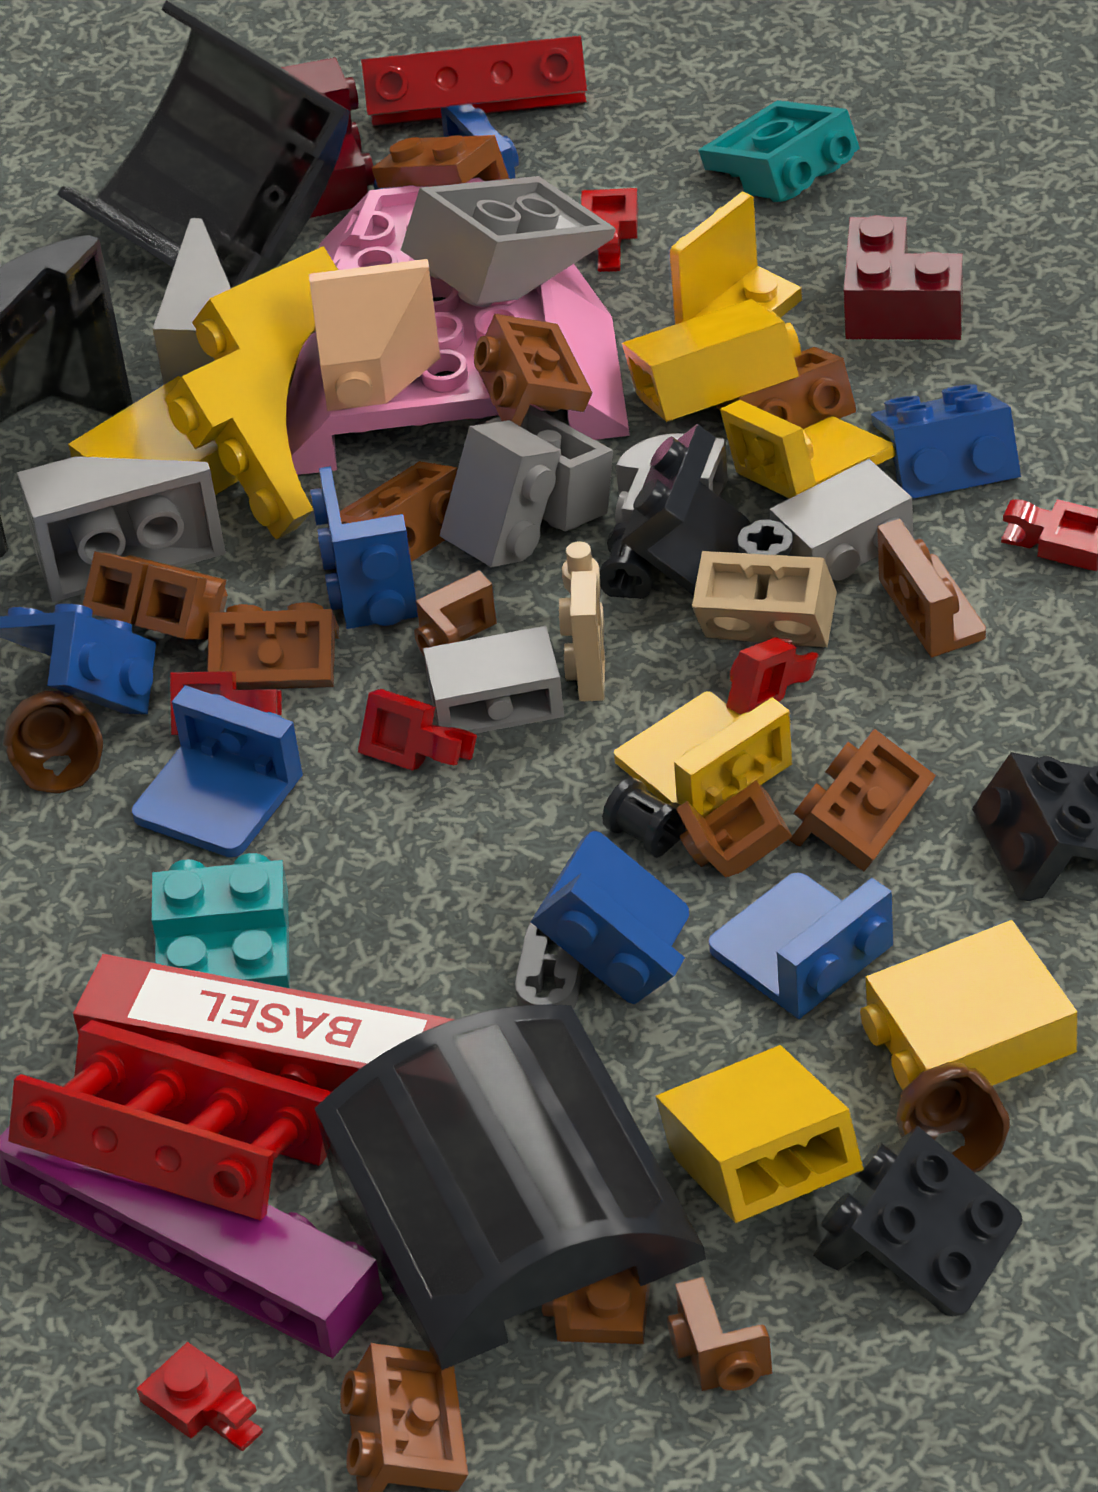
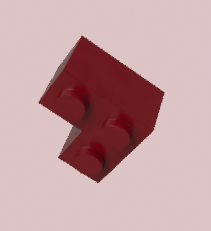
[273,57,375,219]
[844,215,963,340]

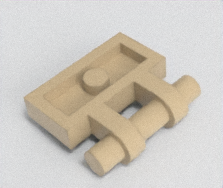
[559,541,605,701]

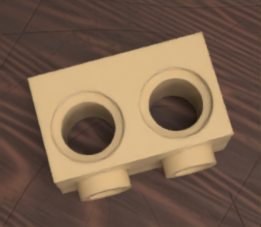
[692,551,837,647]

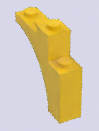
[164,246,338,539]

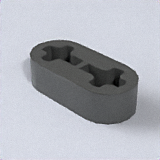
[515,922,584,1010]

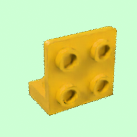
[670,192,802,325]
[720,400,896,499]
[614,691,792,818]

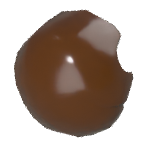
[3,691,103,794]
[896,1062,1010,1173]

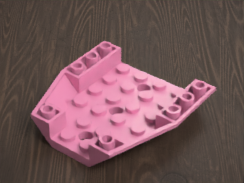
[286,178,629,475]

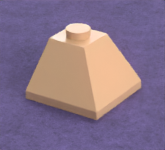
[309,259,441,411]

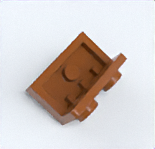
[371,135,509,188]

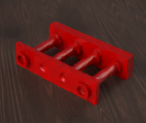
[361,35,587,126]
[8,1020,331,1220]

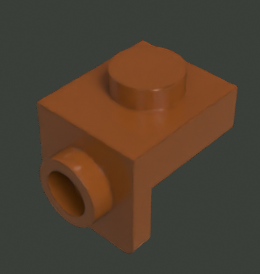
[414,570,497,656]
[676,780,792,878]
[667,1277,772,1391]

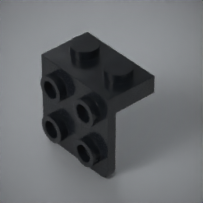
[621,424,751,596]
[972,752,1098,901]
[813,1126,1022,1317]

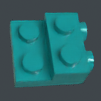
[698,100,860,202]
[152,853,290,988]

